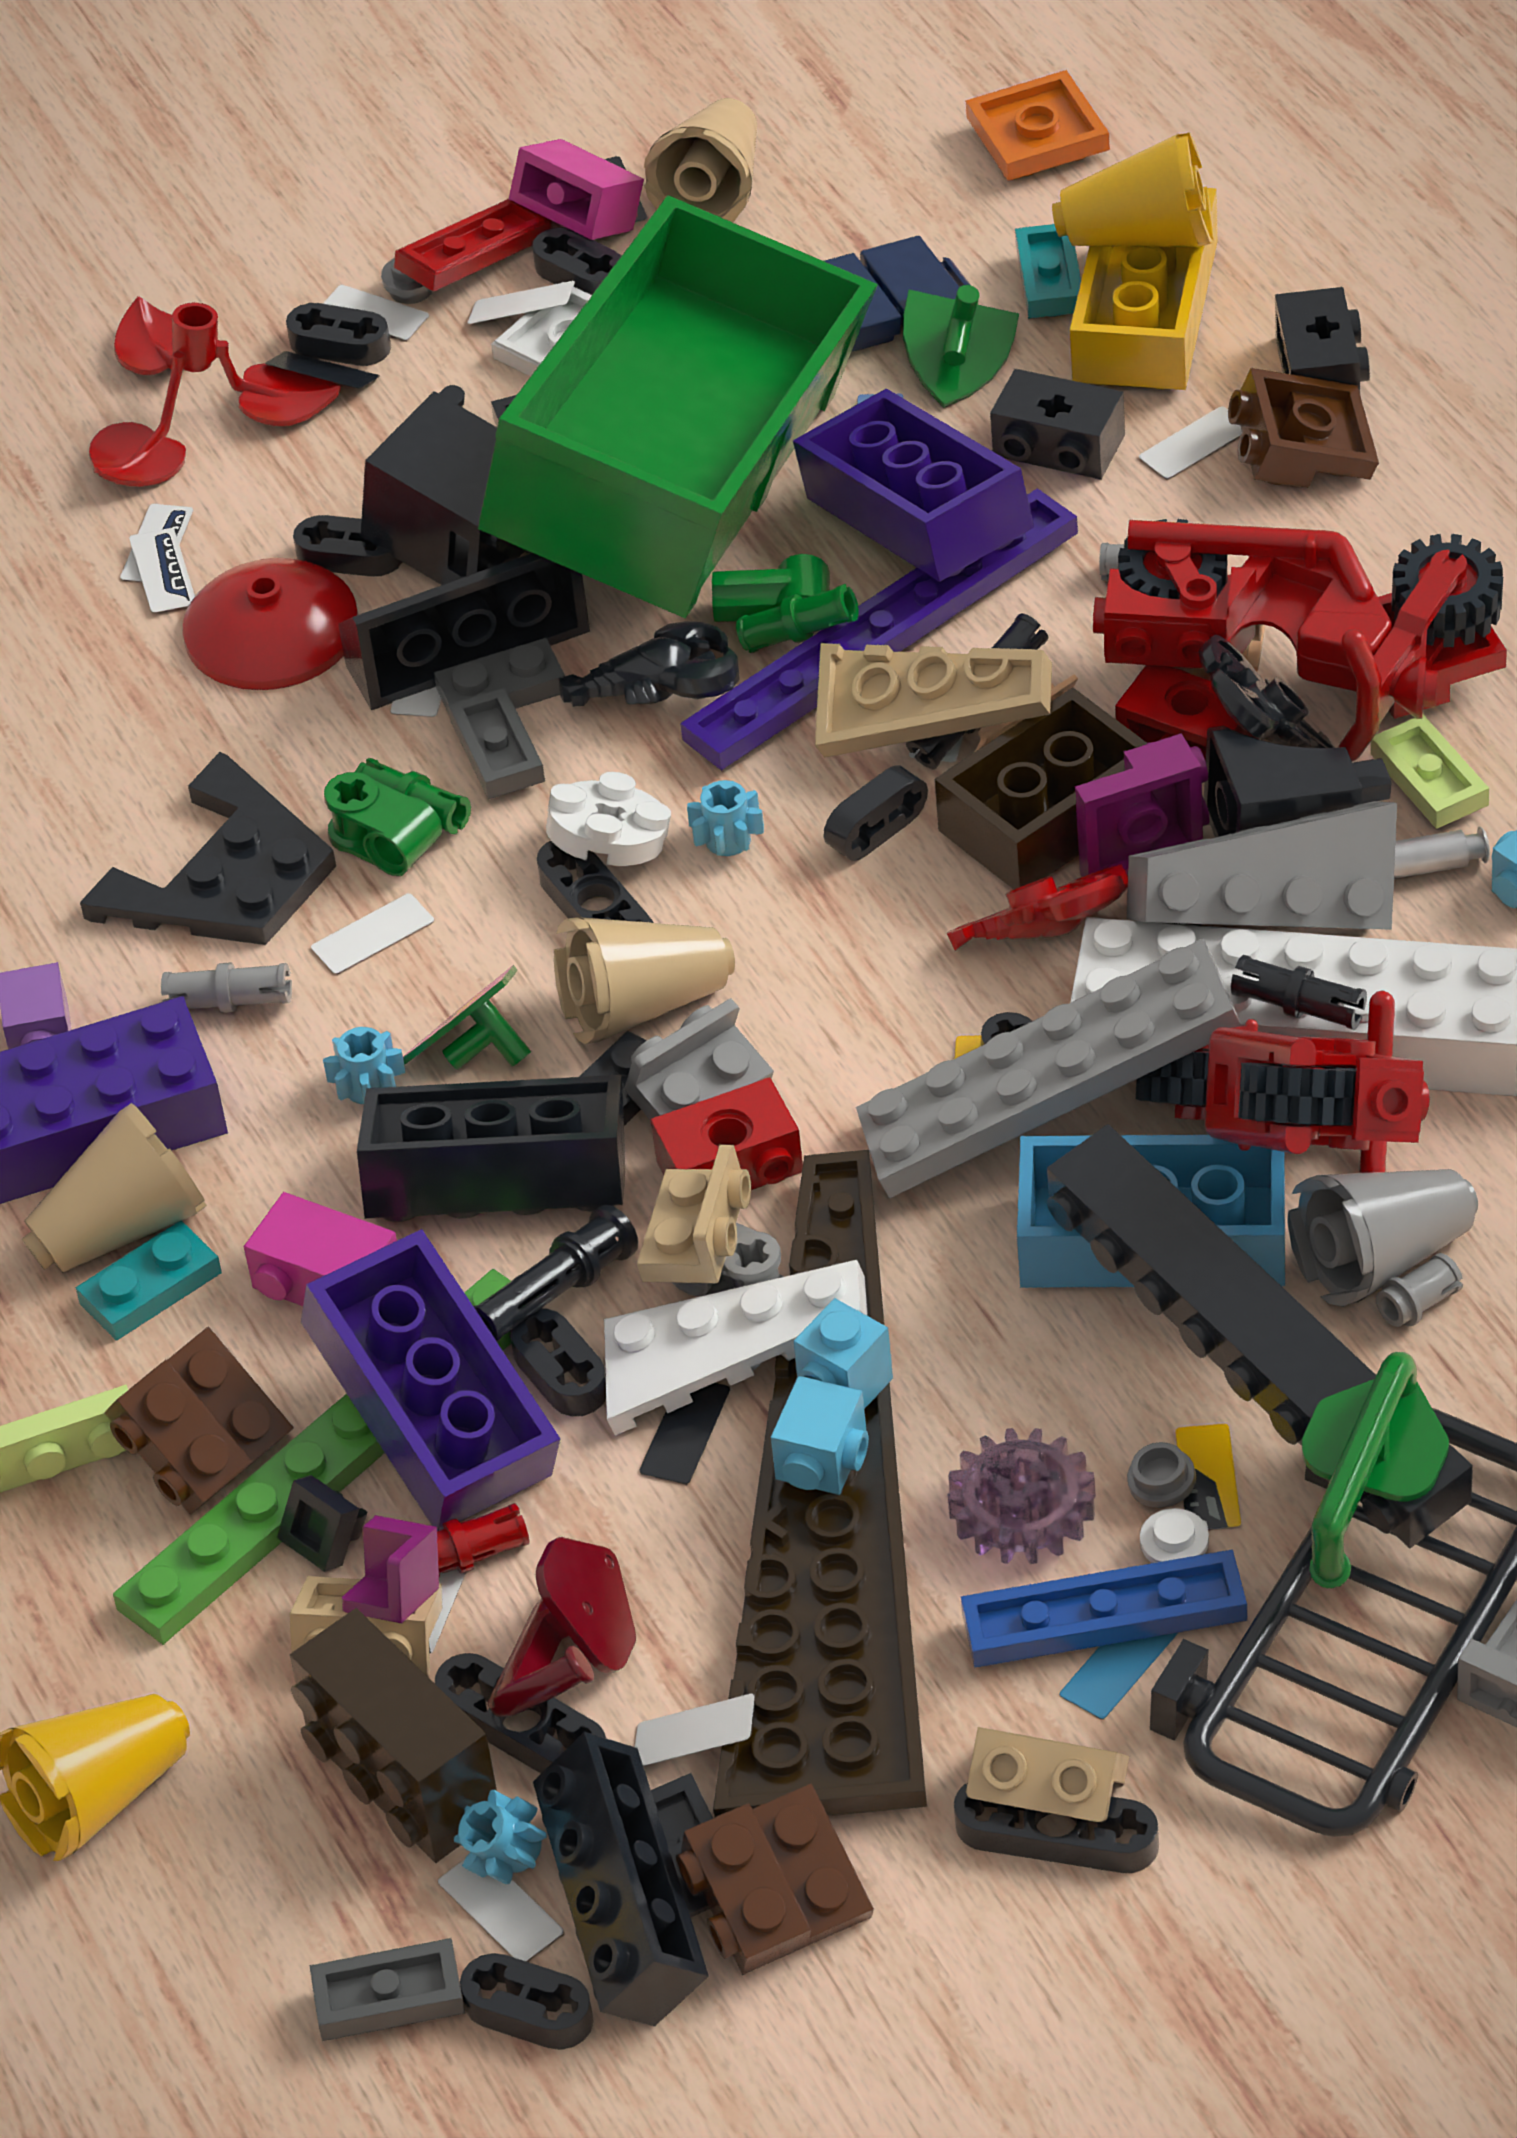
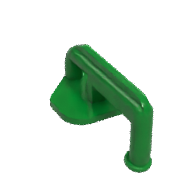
[1302,1352,1449,1589]

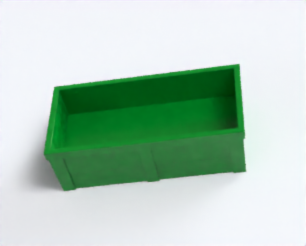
[478,195,878,619]

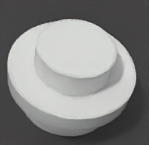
[1140,1508,1209,1563]

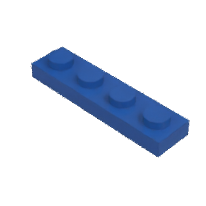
[961,1549,1248,1668]

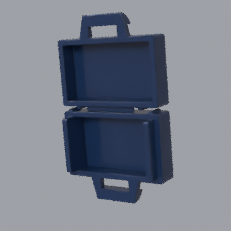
[824,235,971,352]

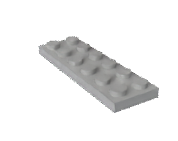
[856,939,1242,1199]

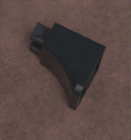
[1204,725,1392,838]

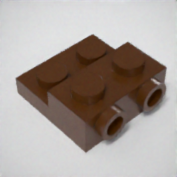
[1228,368,1379,488]
[104,1326,294,1515]
[676,1783,874,1975]

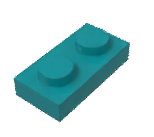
[1015,224,1081,319]
[75,1221,222,1341]

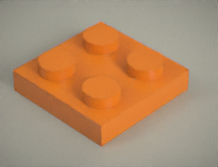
[965,70,1110,181]

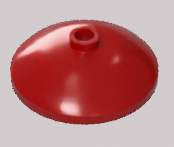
[182,558,358,690]

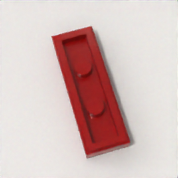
[394,199,552,292]

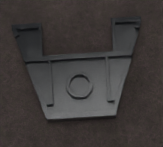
[80,752,336,945]

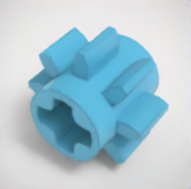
[687,780,764,856]
[323,1027,405,1104]
[454,1790,547,1885]

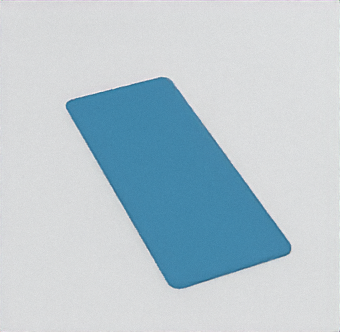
[1060,1633,1178,1719]

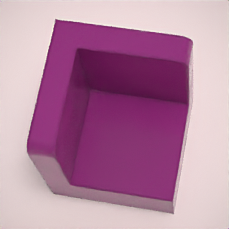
[342,1515,439,1624]

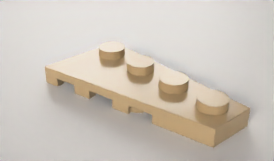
[815,643,1052,758]

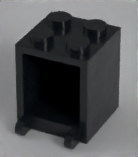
[360,385,531,585]

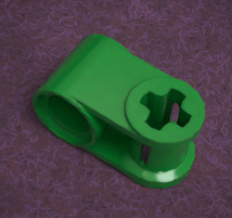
[324,772,443,876]

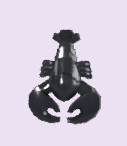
[559,621,740,707]
[1199,634,1335,748]

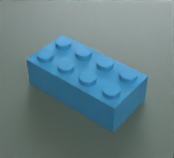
[1017,1135,1285,1288]

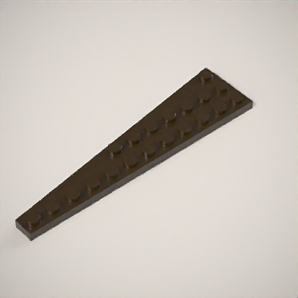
[713,1150,927,1818]

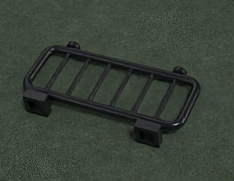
[1150,1408,1517,1837]

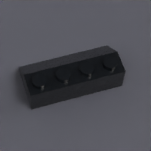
[338,553,590,711]
[357,1075,625,1222]

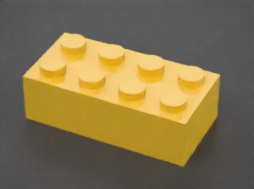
[1070,188,1218,390]

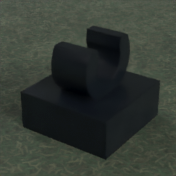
[277,1475,368,1572]

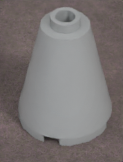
[1287,1169,1478,1307]

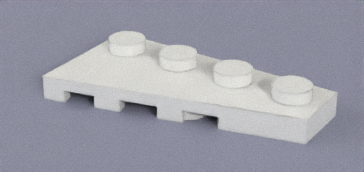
[604,1260,867,1436]

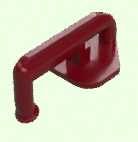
[487,1537,636,1717]

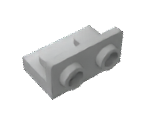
[624,998,774,1121]

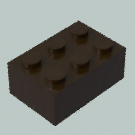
[934,687,1148,890]
[289,1608,497,1863]

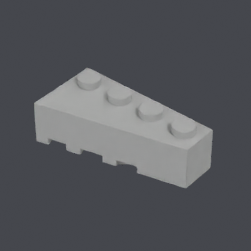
[1126,801,1397,930]

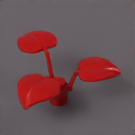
[89,296,340,487]

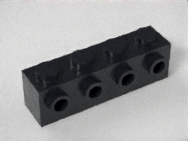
[532,1732,709,2026]

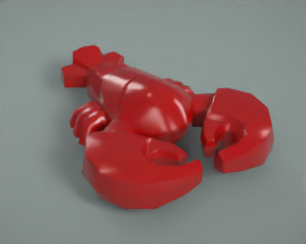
[947,864,1128,951]

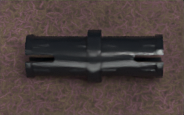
[1231,955,1367,1030]

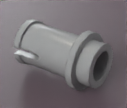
[1376,1253,1463,1327]

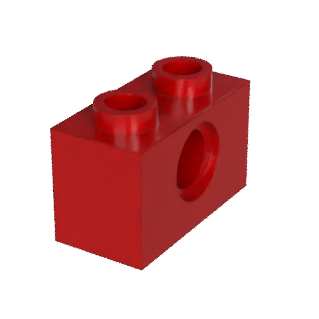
[1115,665,1258,762]
[650,1077,803,1190]

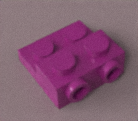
[1075,733,1210,877]

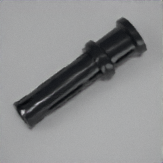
[473,1205,638,1342]

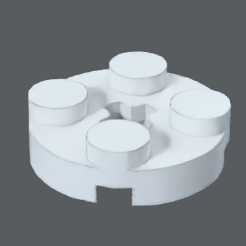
[546,772,671,866]

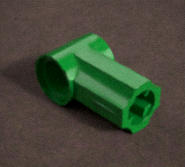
[712,554,830,622]

